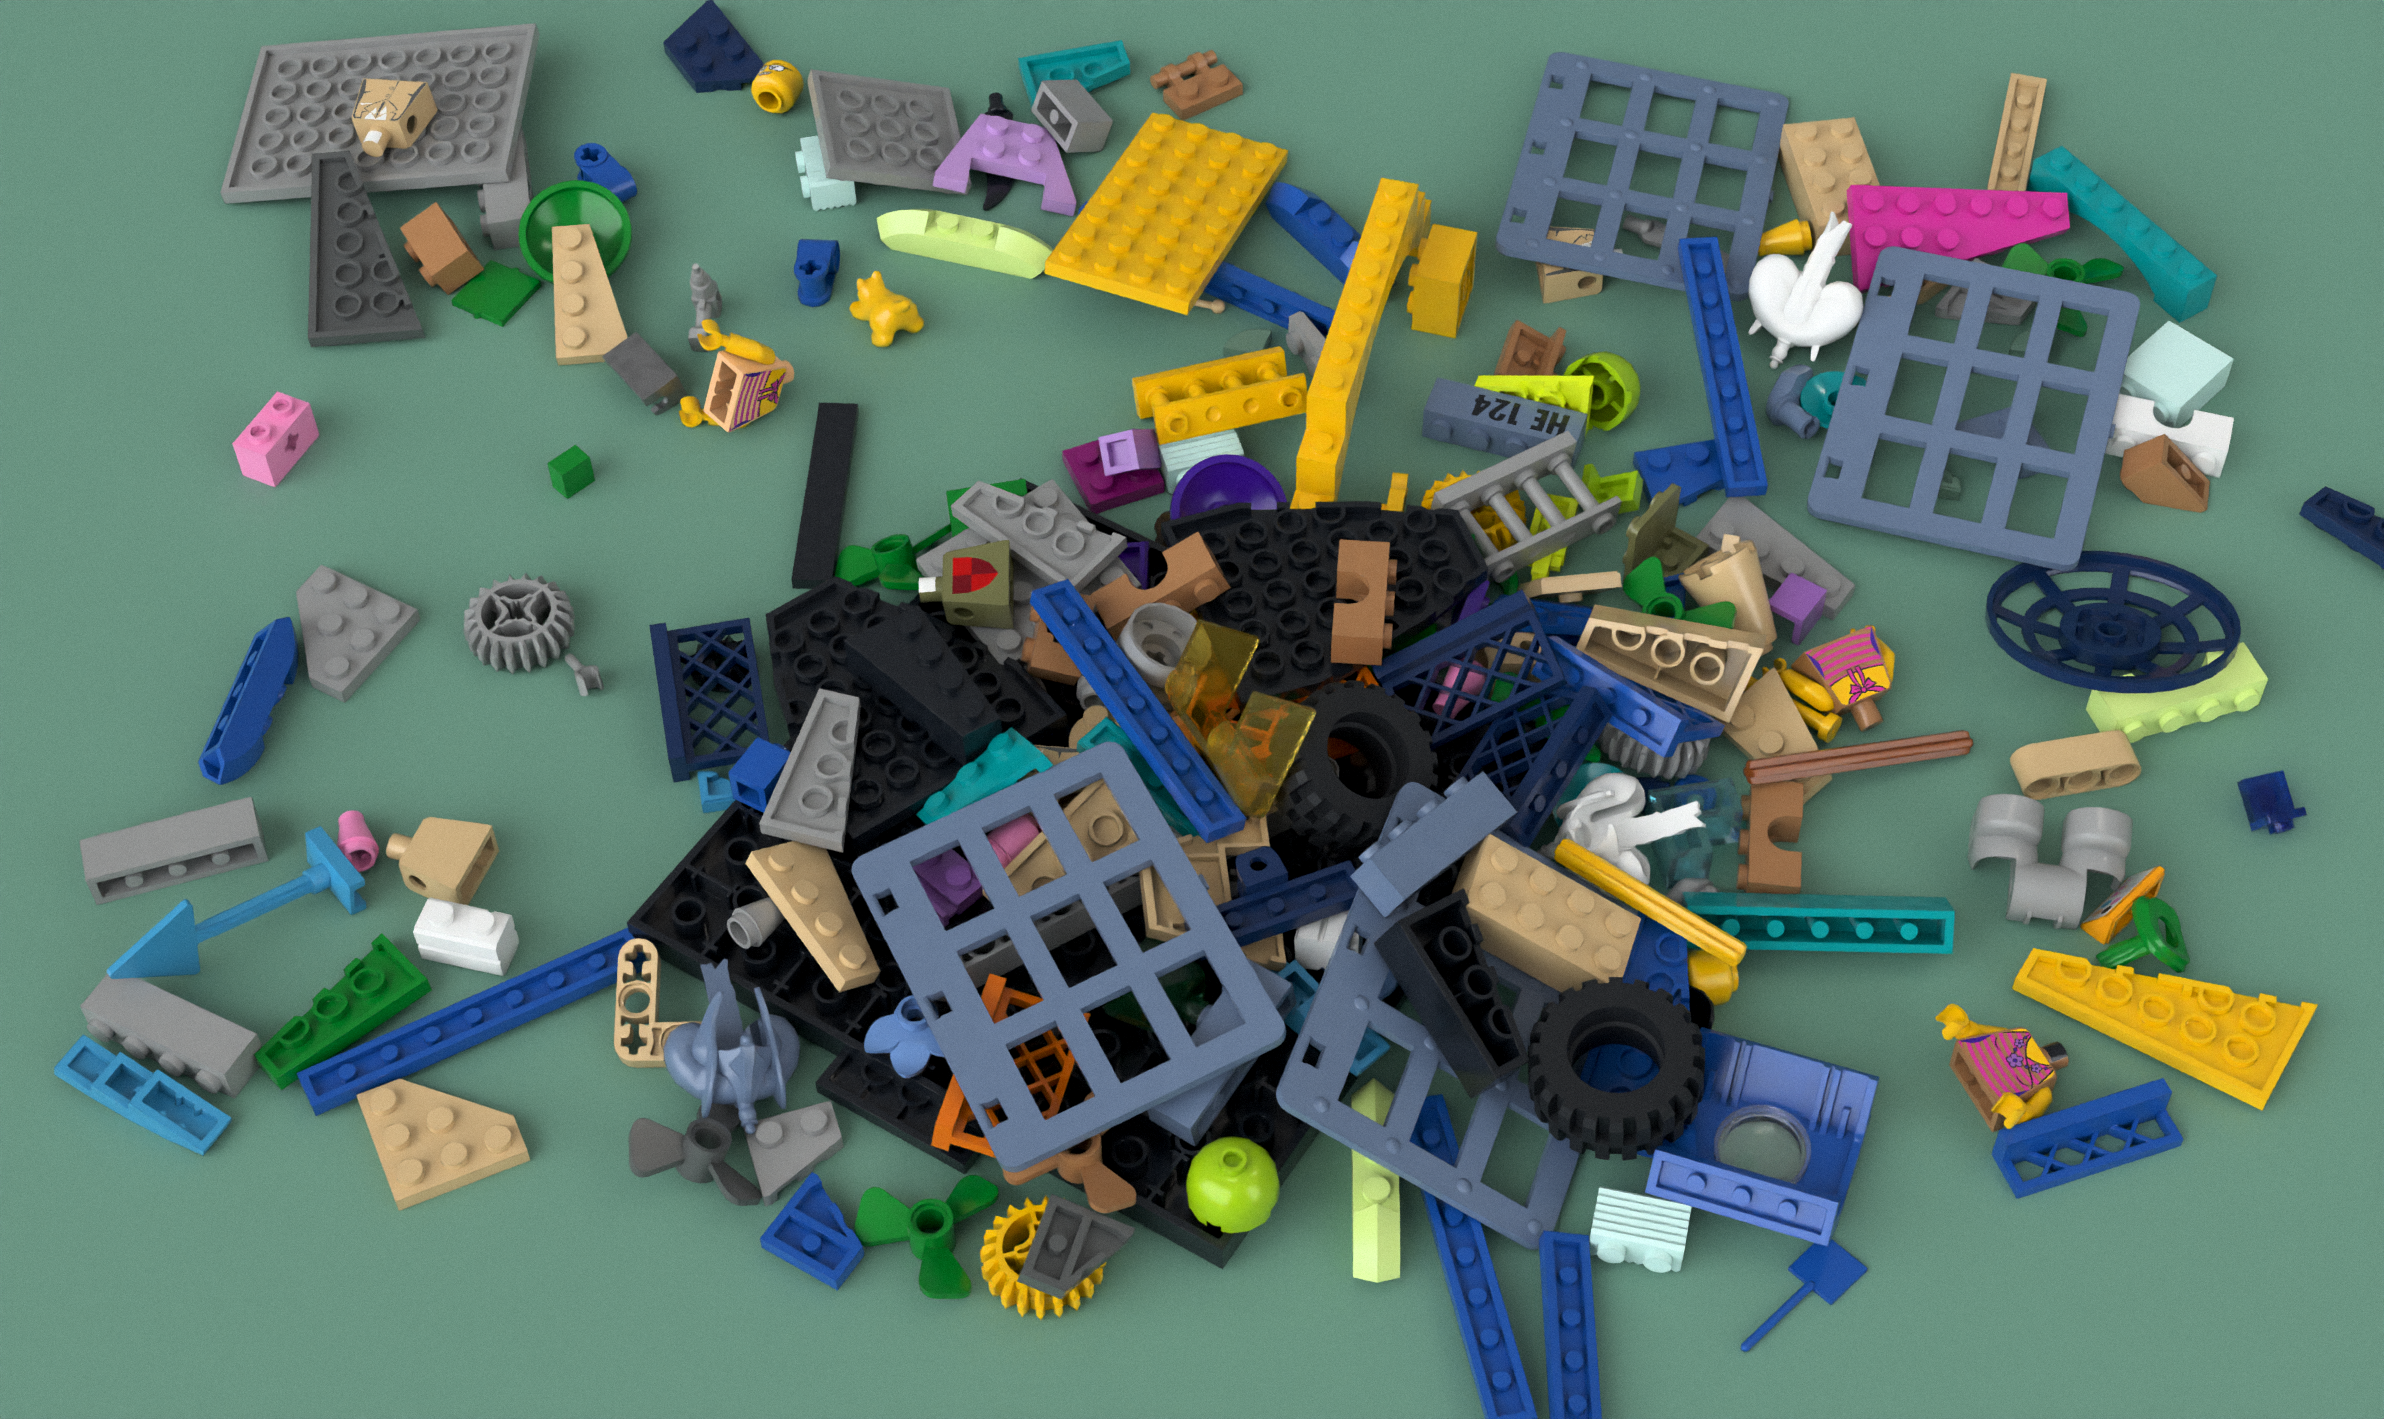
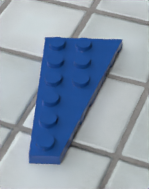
[1580,911,1697,1159]

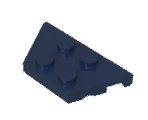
[663,0,764,93]

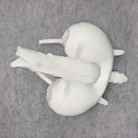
[1748,212,1863,369]
[1537,773,1706,901]

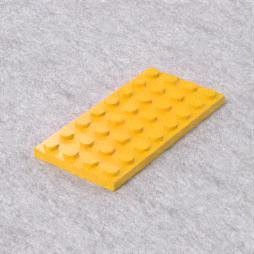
[1044,112,1288,315]

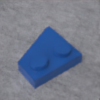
[760,1172,864,1291]

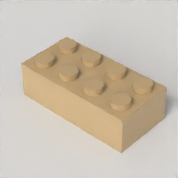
[1778,117,1880,256]
[1452,834,1641,993]

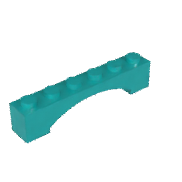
[2027,146,2217,323]

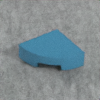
[697,771,735,813]

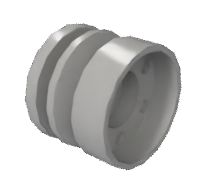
[1116,603,1210,714]

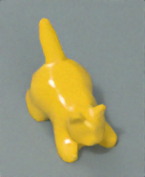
[849,271,924,347]

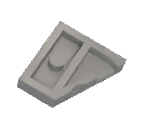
[743,1100,844,1206]

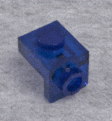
[2237,770,2307,835]

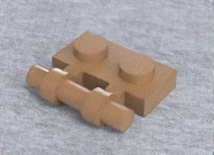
[1150,50,1243,121]

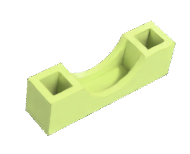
[2086,642,2268,743]

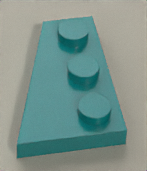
[1018,40,1130,108]
[916,727,1053,825]

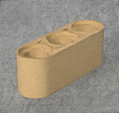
[2010,730,2141,800]

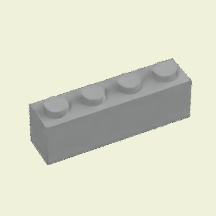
[477,124,533,250]
[79,797,269,905]
[80,974,262,1099]

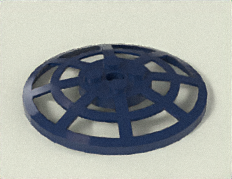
[1985,551,2241,693]

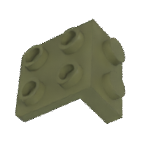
[1622,483,1709,582]

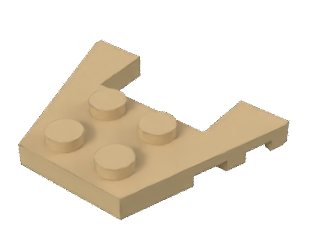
[1139,812,1286,971]

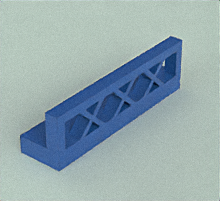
[1992,1078,2183,1199]

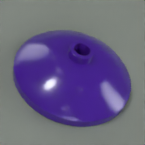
[1170,454,1287,520]

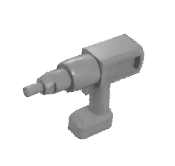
[688,263,722,352]

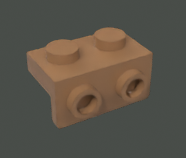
[1494,320,1566,376]

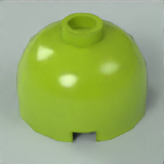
[1563,351,1641,431]
[1186,1136,1280,1234]

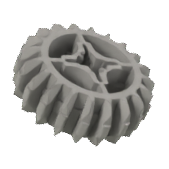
[463,573,575,675]
[1596,723,1710,779]

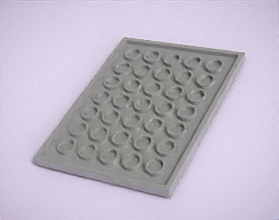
[220,23,540,204]

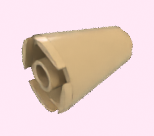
[1678,540,1777,656]

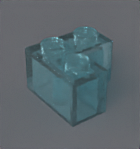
[1644,777,1743,889]

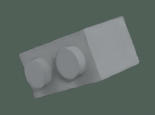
[1031,80,1113,153]

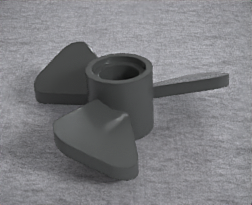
[628,1103,762,1206]

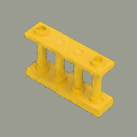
[1132,346,1308,445]

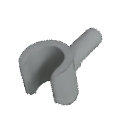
[565,653,604,696]

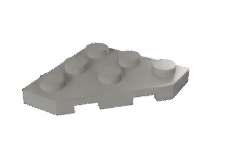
[296,565,420,703]

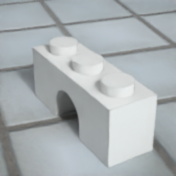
[2105,394,2234,478]

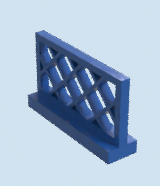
[1531,636,1725,758]

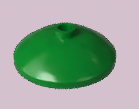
[518,180,632,284]

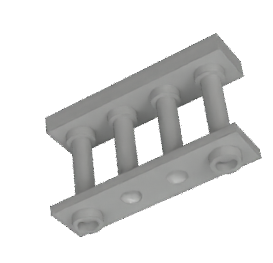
[1430,431,1622,584]

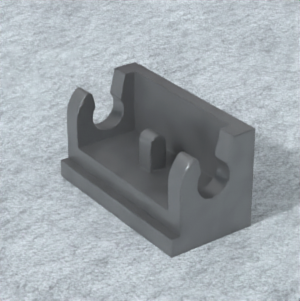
[602,332,688,415]

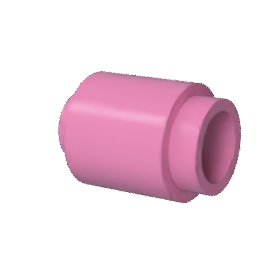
[986,814,1042,868]

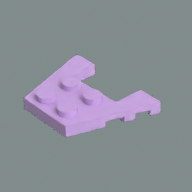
[932,114,1076,216]

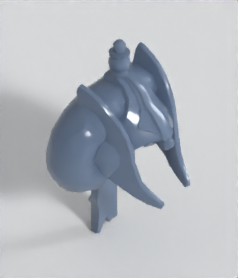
[663,959,800,1134]

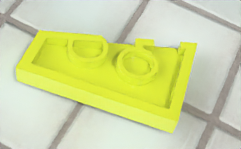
[1474,375,1594,437]

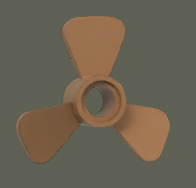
[1002,1092,1137,1213]

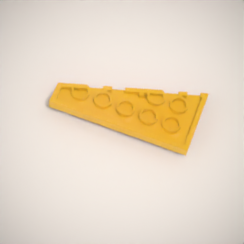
[2012,948,2318,1111]

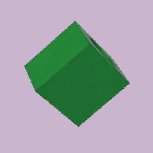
[547,445,595,499]

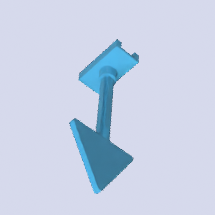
[106,826,367,979]

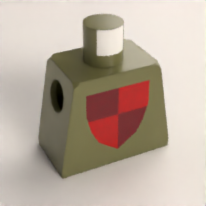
[919,540,1014,629]

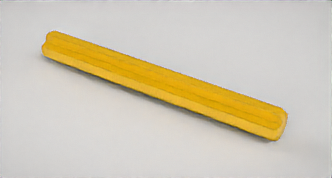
[1554,838,1747,967]

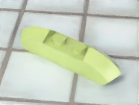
[876,209,1053,279]
[1351,1078,1400,1283]

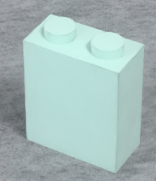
[2119,321,2234,428]

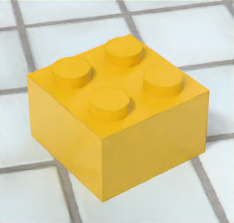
[1407,224,1477,338]

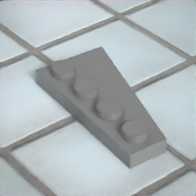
[951,480,1128,593]
[1696,496,1855,620]
[759,688,861,853]

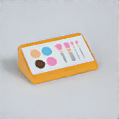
[2080,866,2165,945]

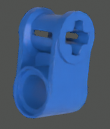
[574,143,637,202]
[794,239,840,307]

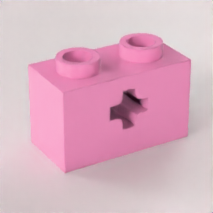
[232,391,319,488]

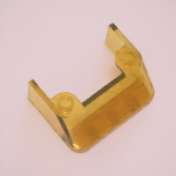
[1165,619,1317,819]

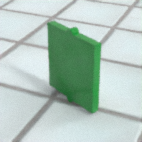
[451,260,542,327]

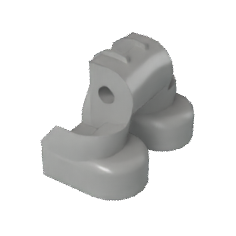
[1967,794,2133,930]

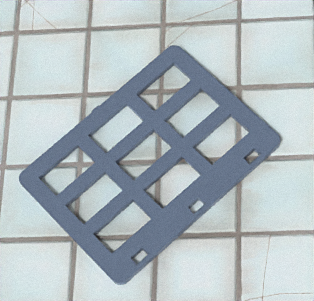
[1495,52,1789,301]
[1807,246,2140,571]
[852,742,1286,1172]
[1276,782,1638,1250]

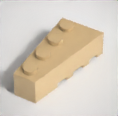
[1576,605,1767,723]

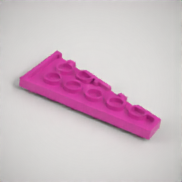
[1847,185,2070,294]

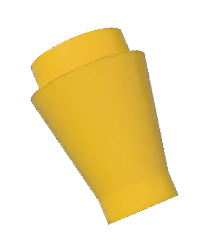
[1758,219,1812,256]

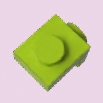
[1582,463,1643,514]

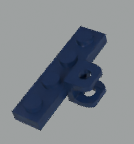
[1184,846,1359,961]

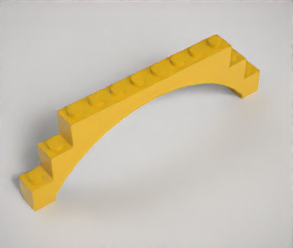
[1290,178,1432,509]

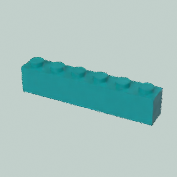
[1682,892,1955,954]

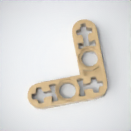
[614,938,702,1068]

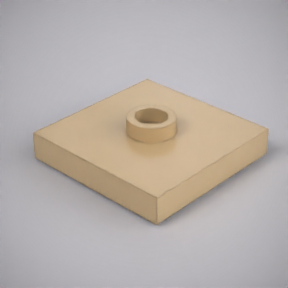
[1518,571,1622,603]

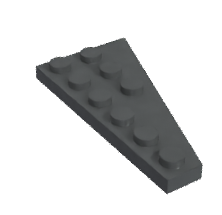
[308,151,425,347]

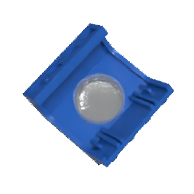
[1645,1027,1880,1247]

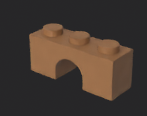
[1090,532,1231,641]
[1331,539,1397,666]
[1736,781,1804,894]

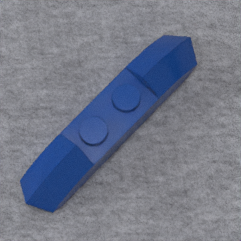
[1266,182,1398,289]
[198,617,299,785]

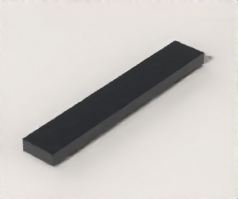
[791,402,859,589]

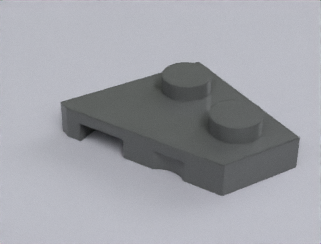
[1017,1194,1135,1299]

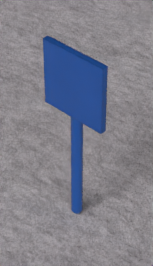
[1741,1239,1868,1352]

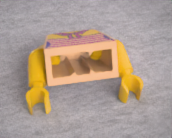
[679,319,794,433]

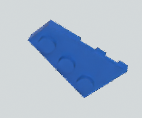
[1633,439,1724,507]

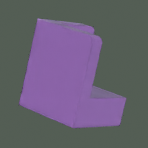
[1098,429,1161,476]
[1769,572,1827,646]

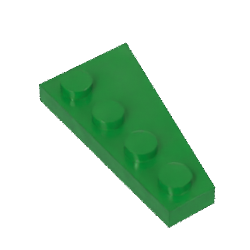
[254,933,432,1090]

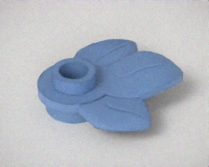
[864,995,944,1078]

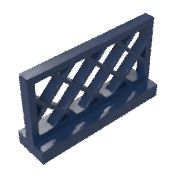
[1371,589,1567,751]
[649,618,770,782]
[1444,680,1612,847]

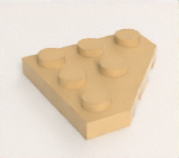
[356,1079,530,1211]

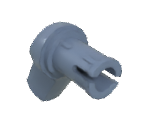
[1766,364,1820,439]

